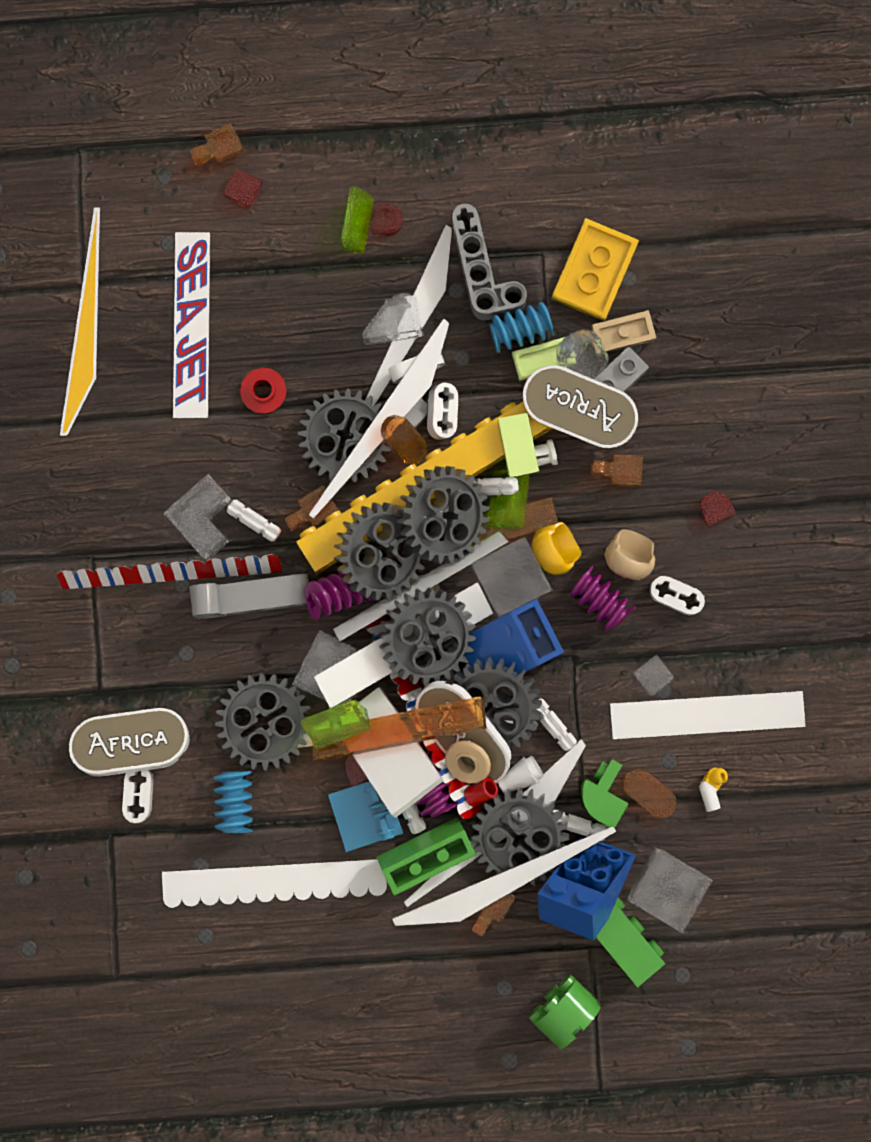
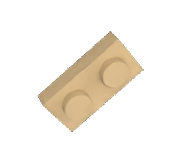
[591,310,656,355]

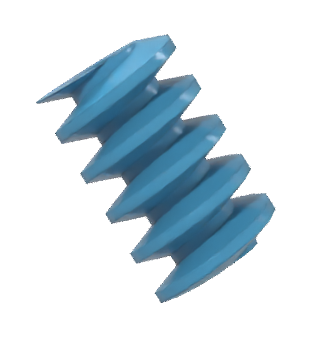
[489,302,554,353]
[214,771,253,833]

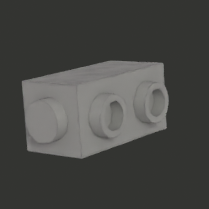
[594,346,649,393]

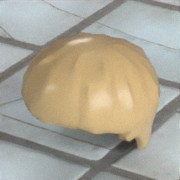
[604,529,655,580]

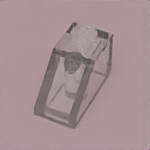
[362,293,423,346]

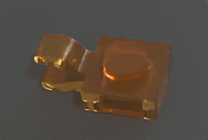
[190,123,244,167]
[591,454,643,486]
[285,486,338,532]
[471,893,516,937]

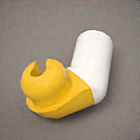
[699,767,728,812]

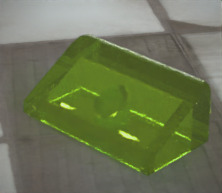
[341,186,374,253]
[486,469,530,529]
[301,700,371,748]

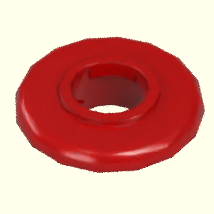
[240,368,287,414]

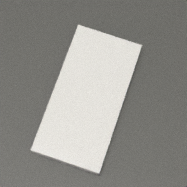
[332,687,444,818]

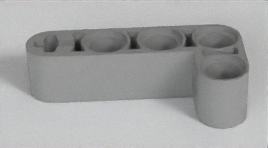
[452,204,527,320]
[189,574,309,619]

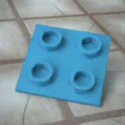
[328,781,403,852]

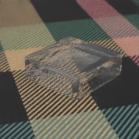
[632,655,675,697]

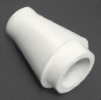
[498,756,544,794]

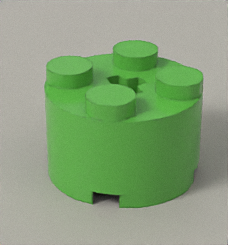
[528,974,601,1049]

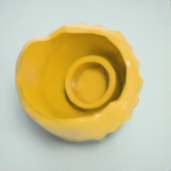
[531,522,581,575]

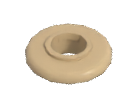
[445,741,491,784]

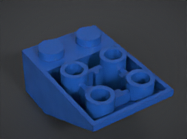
[463,599,564,694]
[538,835,635,941]

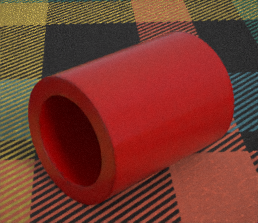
[464,778,498,807]

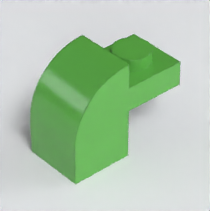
[580,759,628,828]

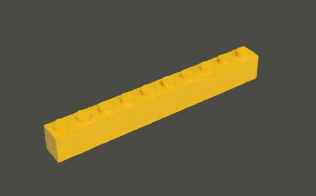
[297,401,553,575]

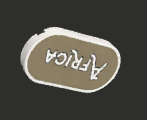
[523,365,638,448]
[416,681,511,783]
[69,708,189,777]

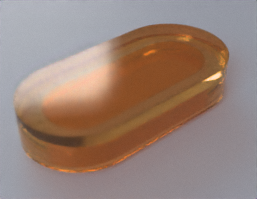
[381,415,427,465]
[622,769,676,818]

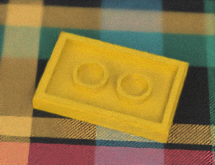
[551,218,639,321]

